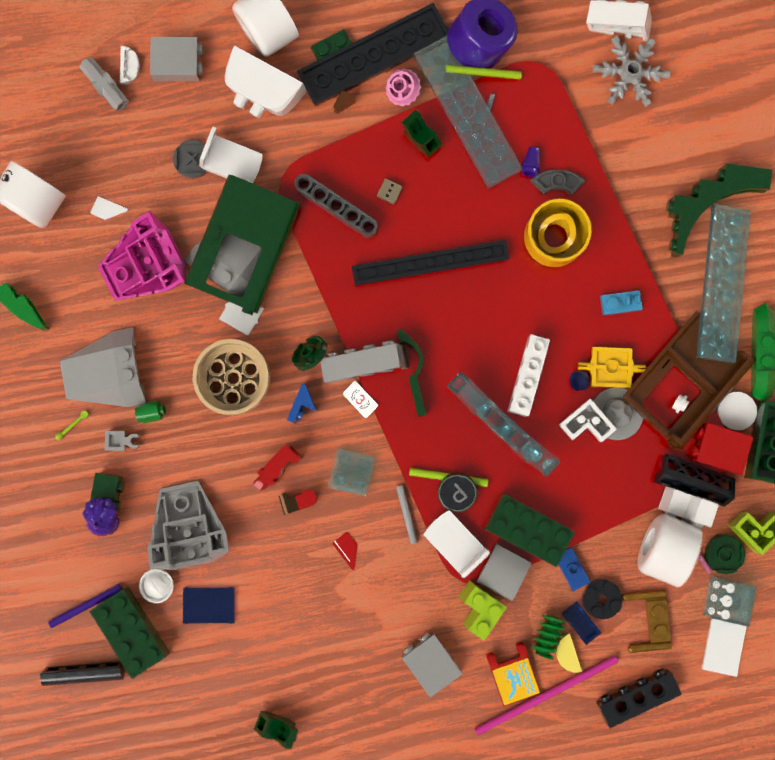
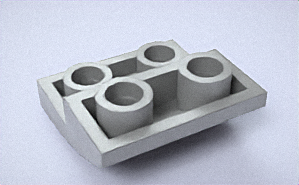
[477,544,531,601]

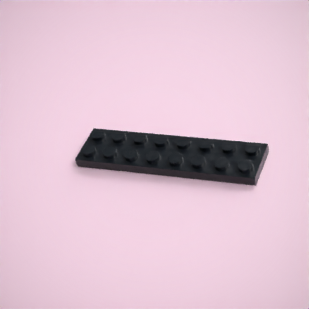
[297,3,448,107]

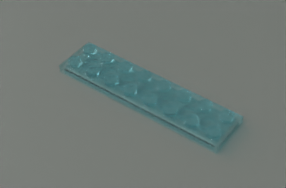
[414,36,523,189]
[696,204,751,364]

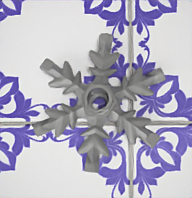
[593,36,670,107]

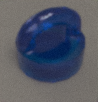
[570,371,590,391]

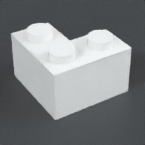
[559,399,617,442]
[658,487,719,528]

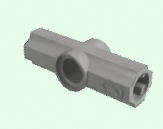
[79,57,129,112]

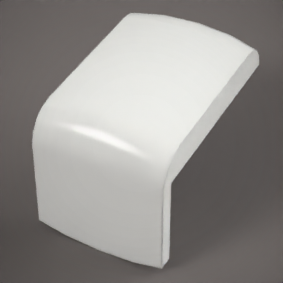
[199,127,263,183]
[424,510,490,578]

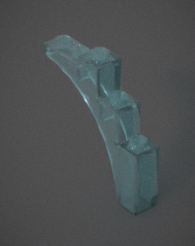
[447,372,560,477]

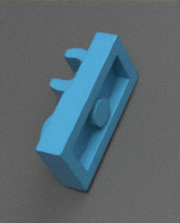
[600,291,643,316]

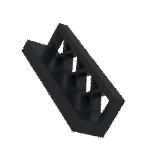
[654,454,735,507]

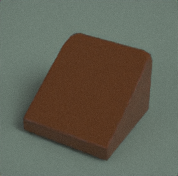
[333,91,356,114]

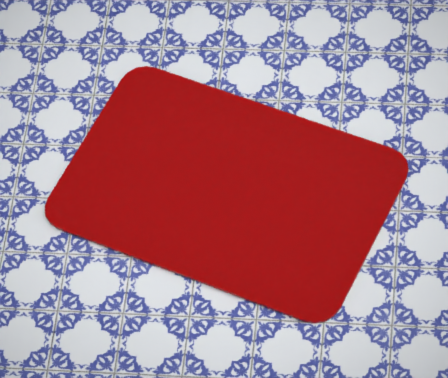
[279,61,724,585]

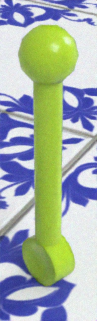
[55,411,89,440]

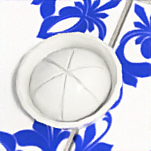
[139,569,174,604]

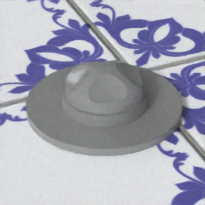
[593,388,643,440]

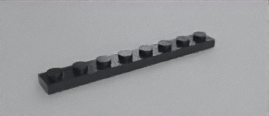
[352,240,509,286]

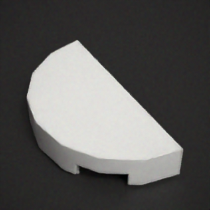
[120,46,141,85]

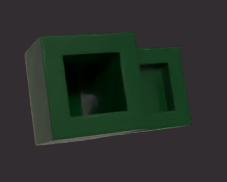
[401,110,442,158]
[254,711,298,749]

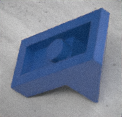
[287,384,317,423]

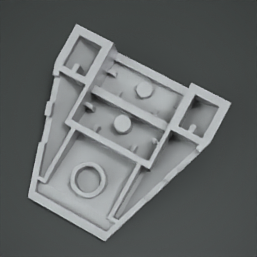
[185,234,261,297]
[60,327,147,407]
[148,481,229,570]

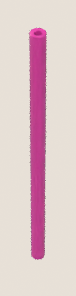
[475,655,618,735]

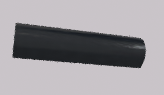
[40,661,125,686]

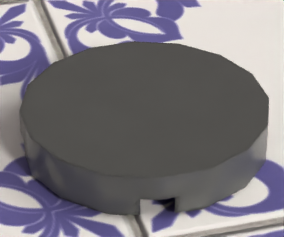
[173,140,208,179]

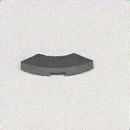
[530,170,585,196]

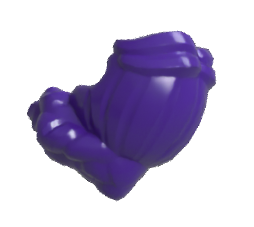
[82,497,119,536]

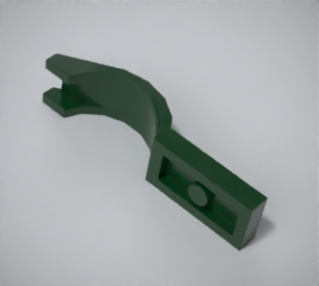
[397,329,426,417]

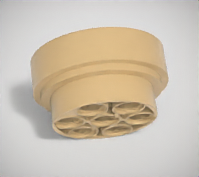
[193,339,270,415]

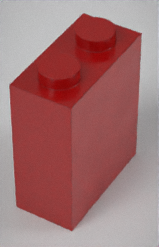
[691,423,753,475]

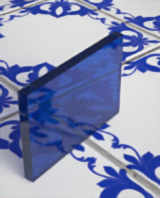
[183,587,235,624]

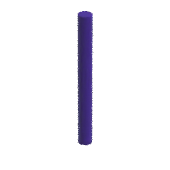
[48,584,122,628]

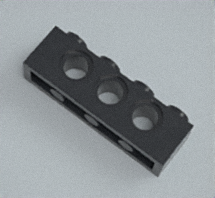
[596,668,682,728]

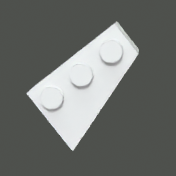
[586,0,652,42]

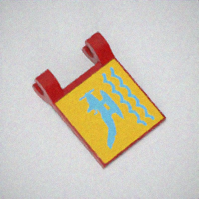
[485,641,541,706]

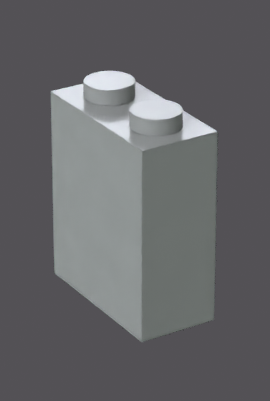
[150,37,203,81]
[402,631,462,698]

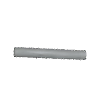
[396,485,418,544]

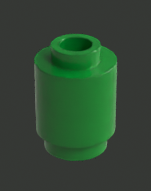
[135,400,166,423]

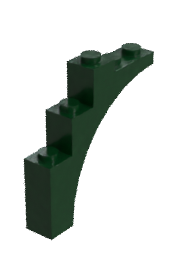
[666,163,773,257]

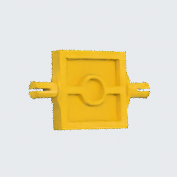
[578,347,646,388]

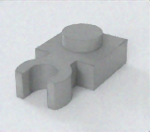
[105,431,140,451]

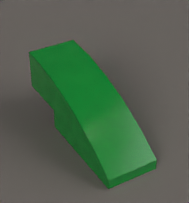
[0,283,49,331]

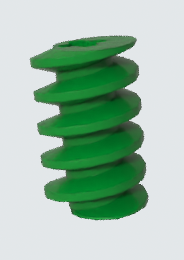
[531,615,567,660]

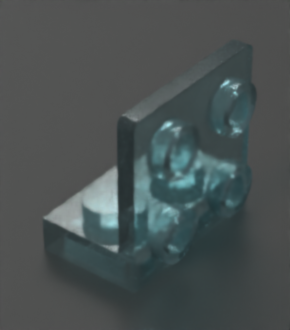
[328,449,375,496]

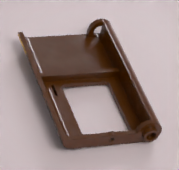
[623,311,754,450]

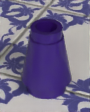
[521,147,540,177]

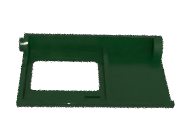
[184,174,301,315]

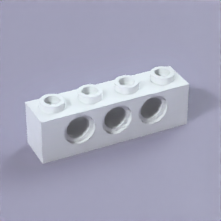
[507,335,550,417]

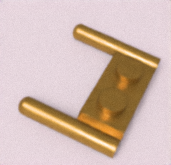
[622,590,672,653]

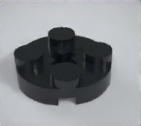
[582,579,622,619]

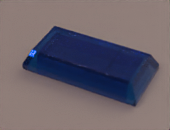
[561,601,601,645]

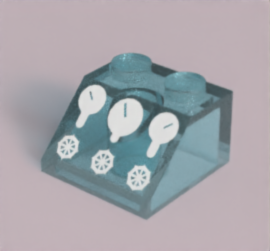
[703,576,756,626]

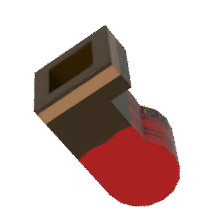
[279,489,318,515]

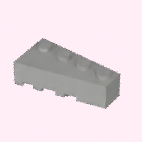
[320,341,409,383]

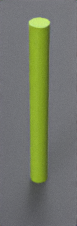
[445,64,522,79]
[409,468,488,487]

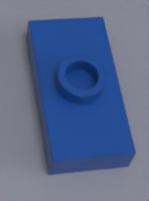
[558,547,590,591]

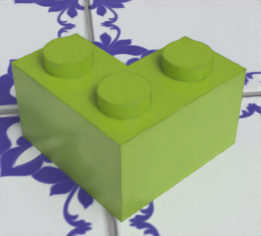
[728,511,775,555]
[458,580,507,641]

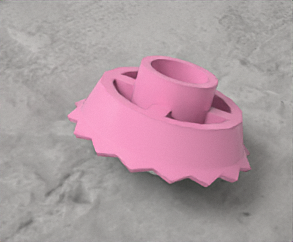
[385,68,421,106]

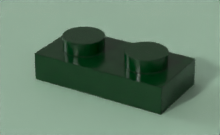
[310,29,352,61]

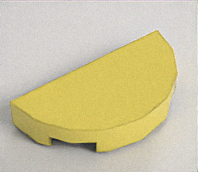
[556,633,582,673]

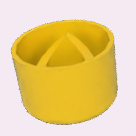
[524,199,591,267]

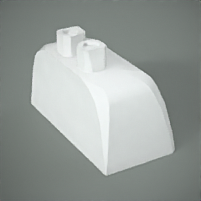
[225,46,307,118]

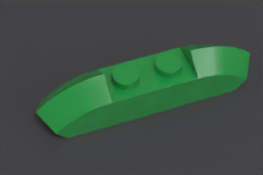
[751,303,775,401]

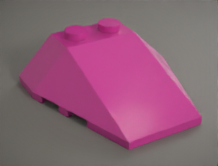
[98,211,186,301]

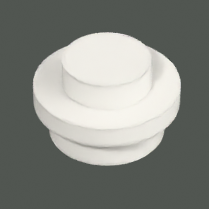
[672,395,689,413]

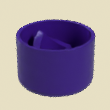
[447,0,518,69]

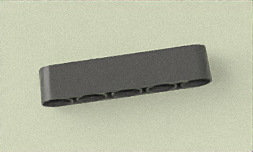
[295,174,377,238]

